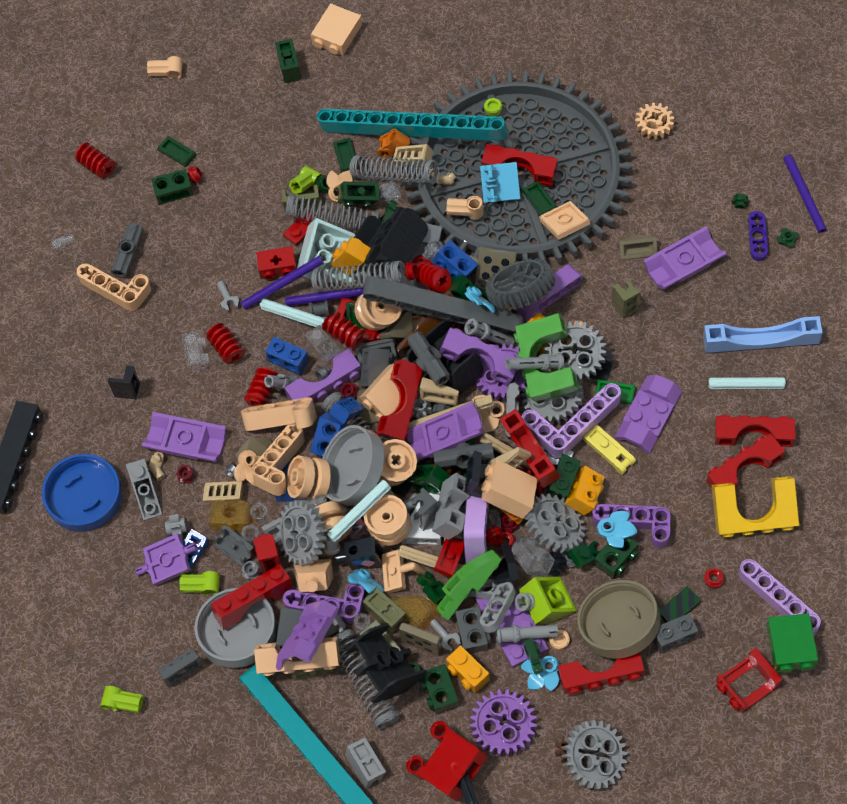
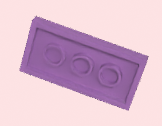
[475,581,548,668]

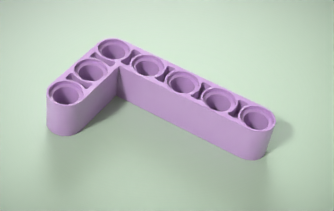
[522,383,621,458]
[464,464,489,564]
[739,559,821,635]

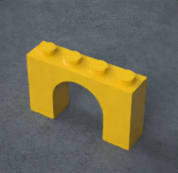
[712,476,799,537]

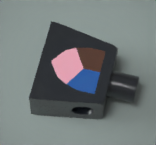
[335,536,383,570]

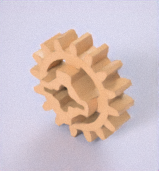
[635,102,674,140]

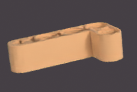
[77,264,151,311]
[241,397,317,431]
[252,423,305,496]

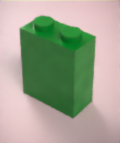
[766,613,818,673]

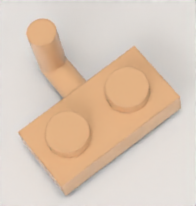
[382,550,426,594]

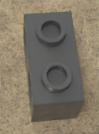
[455,606,491,654]
[653,613,698,654]

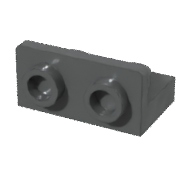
[158,649,202,687]

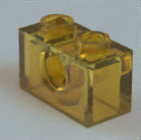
[209,500,252,531]

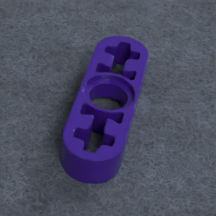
[748,211,768,261]

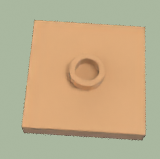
[539,201,590,240]

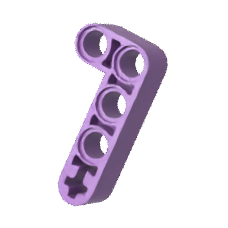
[517,264,583,323]
[592,504,670,549]
[283,583,365,624]

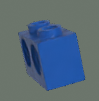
[432,240,478,278]
[265,337,309,376]
[310,412,347,457]

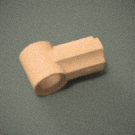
[147,56,183,79]
[446,196,484,220]

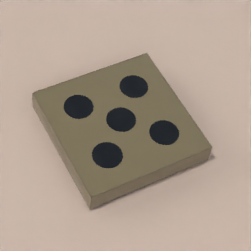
[475,247,517,285]
[399,623,441,657]

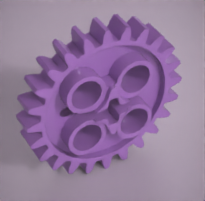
[475,343,528,402]
[470,689,537,757]

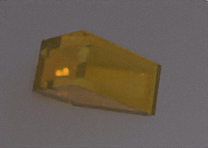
[390,595,436,629]

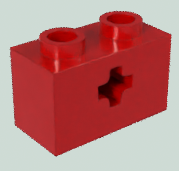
[256,246,296,280]
[253,534,281,573]

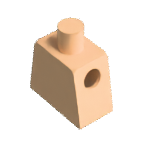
[294,559,333,592]

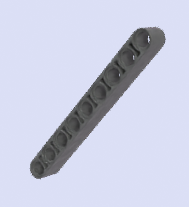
[363,276,524,337]

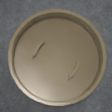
[577,580,661,659]

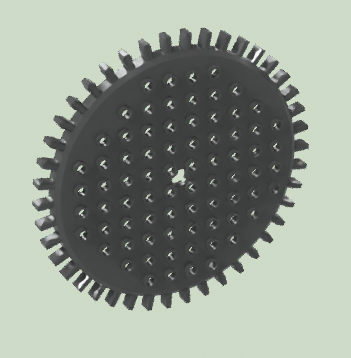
[403,71,633,264]

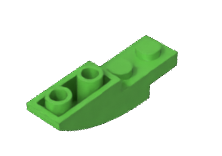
[436,550,502,620]

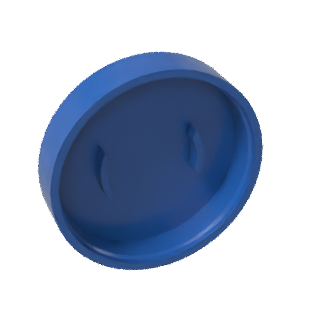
[42,454,122,531]

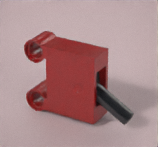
[406,721,488,804]

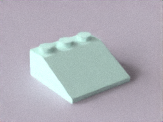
[297,218,357,286]

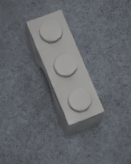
[432,473,470,540]

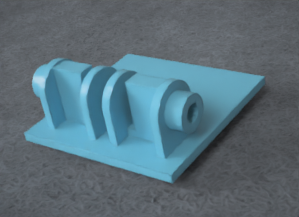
[480,162,520,203]

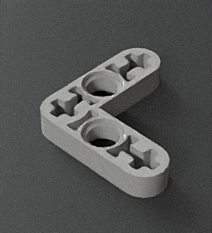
[468,579,516,633]

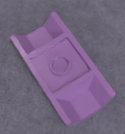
[643,226,727,289]
[614,374,682,454]
[406,401,484,462]
[141,412,226,462]
[276,600,339,670]

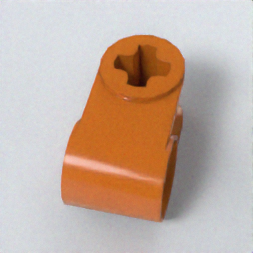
[377,129,410,158]

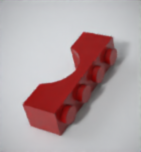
[481,144,558,186]
[376,360,423,441]
[500,409,560,488]
[714,415,795,447]
[706,433,785,490]
[211,564,292,630]
[558,652,645,696]

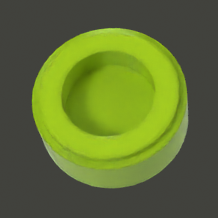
[484,98,502,116]

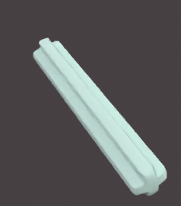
[260,299,325,329]
[708,377,786,389]
[327,480,391,542]

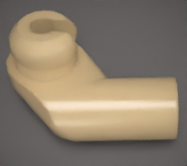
[430,168,456,185]
[149,452,165,481]

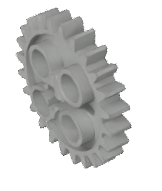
[544,321,607,382]
[521,370,584,425]
[524,494,586,553]
[276,500,327,565]
[562,720,628,790]

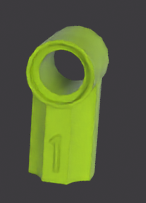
[289,166,322,195]
[179,571,220,596]
[100,686,144,713]

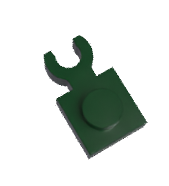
[380,200,398,222]
[567,541,601,569]
[416,571,446,604]
[522,638,544,674]

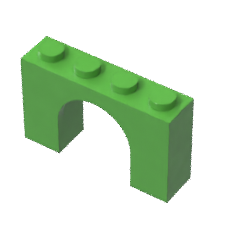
[514,313,579,402]

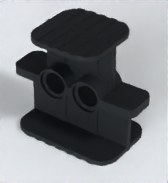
[354,207,428,269]
[407,320,483,394]
[346,623,427,704]

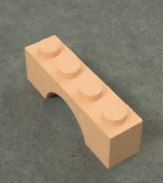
[254,637,340,676]

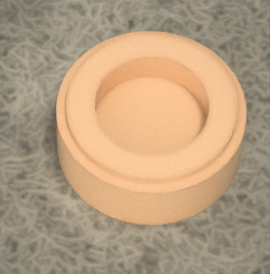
[549,629,570,650]

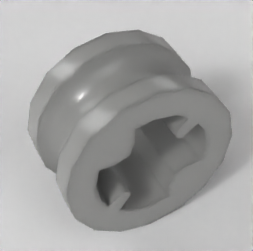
[515,593,535,611]

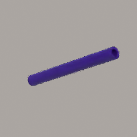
[783,154,827,233]
[241,255,324,309]
[285,286,364,306]

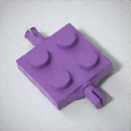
[135,533,198,586]

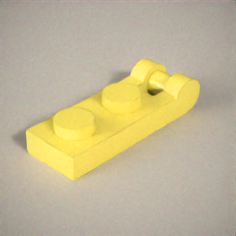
[583,425,636,475]

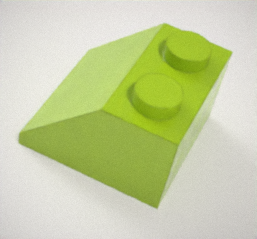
[519,577,577,625]

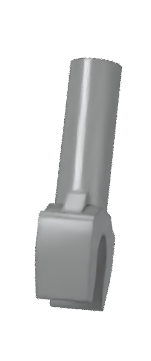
[217,281,240,313]
[430,618,461,653]

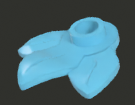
[465,286,495,313]
[597,511,637,548]
[347,569,384,593]
[521,656,559,691]

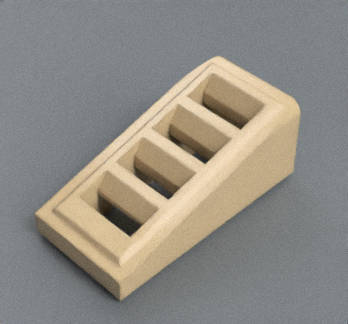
[393,144,433,166]
[419,377,459,406]
[488,447,531,469]
[202,481,244,504]

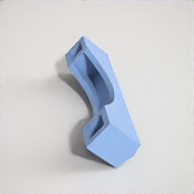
[703,316,822,353]

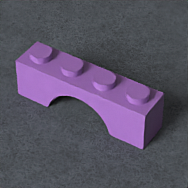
[439,328,517,385]
[284,349,361,402]

